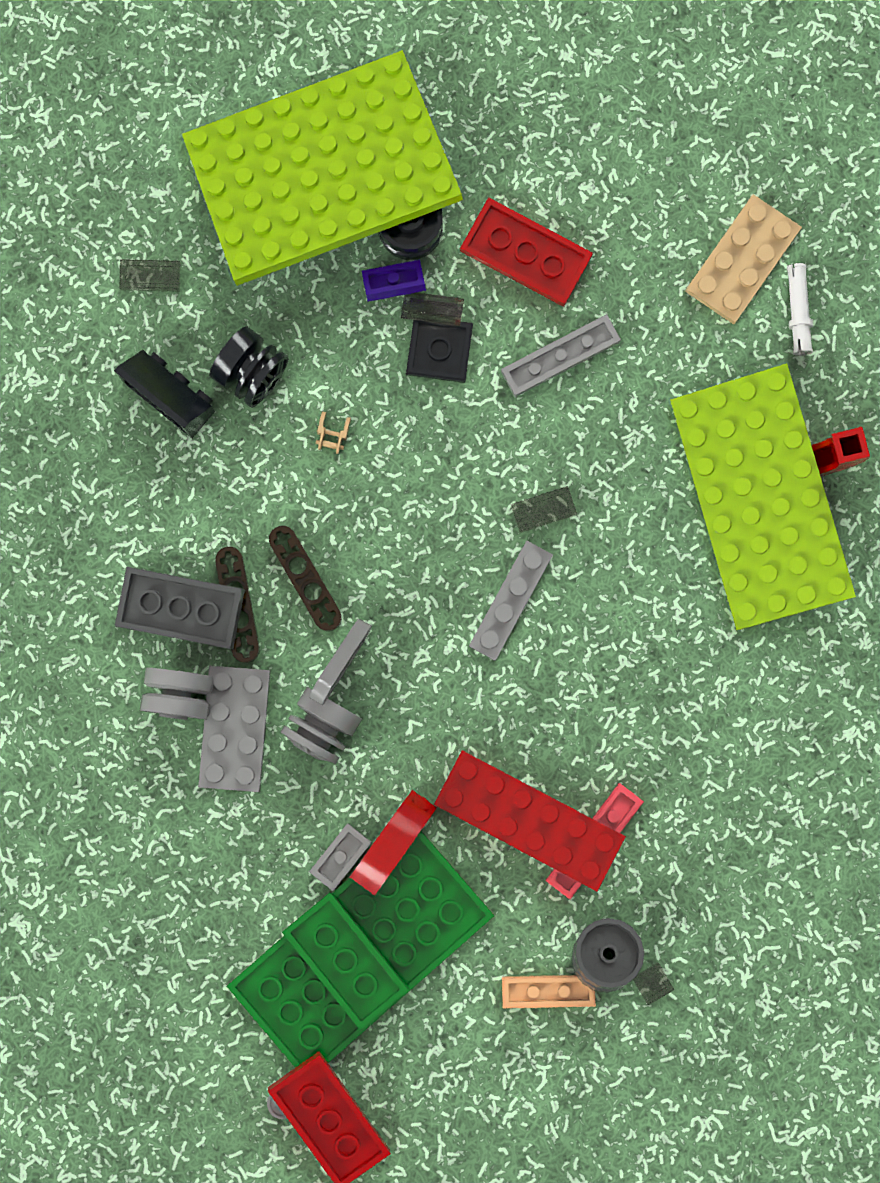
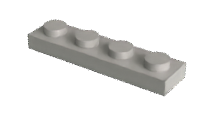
[501,314,621,397]
[469,540,553,661]

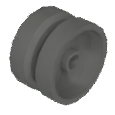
[571,918,644,993]

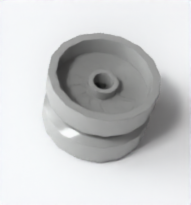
[140,668,213,720]

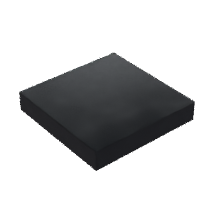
[406,315,473,383]

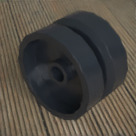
[378,209,443,260]

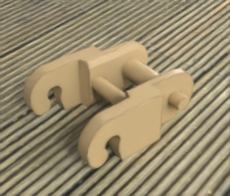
[315,411,351,454]

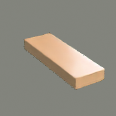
[502,975,596,1009]

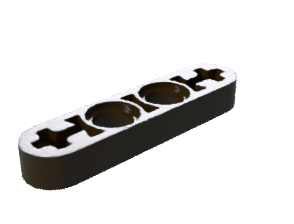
[269,526,342,631]
[215,547,260,663]

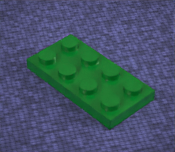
[282,892,409,1030]

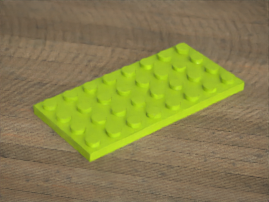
[670,363,856,630]

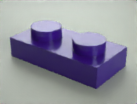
[361,260,426,302]

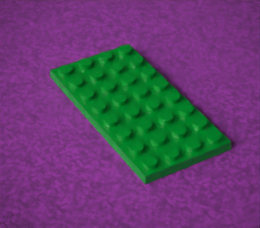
[226,831,494,1068]

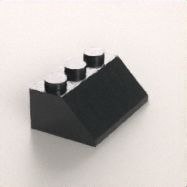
[114,350,215,438]

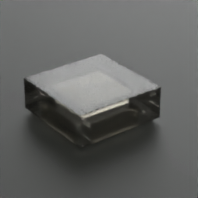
[633,962,674,1005]

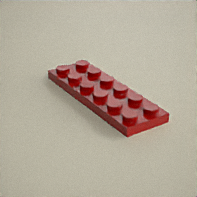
[434,750,626,892]

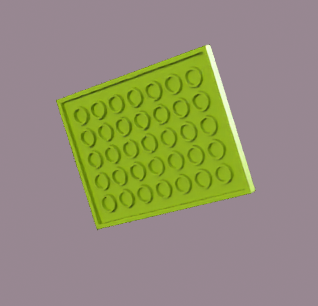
[182,50,463,286]

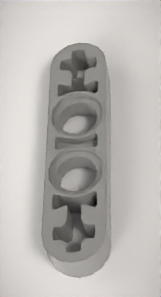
[309,619,372,705]

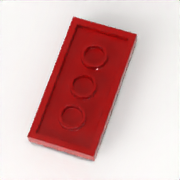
[460,197,593,307]
[268,1051,391,1183]

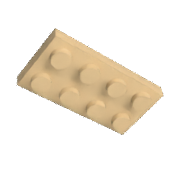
[685,194,802,324]

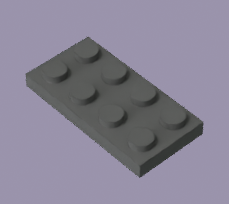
[115,567,245,649]

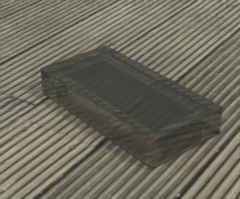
[119,259,181,292]
[401,292,464,326]
[510,486,577,533]

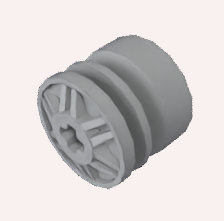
[281,687,362,764]

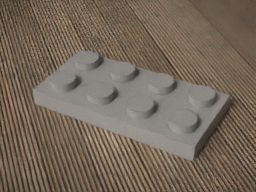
[198,666,270,792]

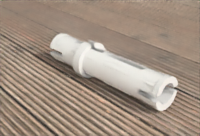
[787,263,813,356]

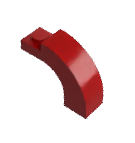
[812,427,870,477]
[350,790,437,895]

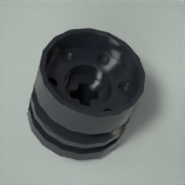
[209,326,289,408]

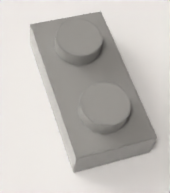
[309,823,372,891]

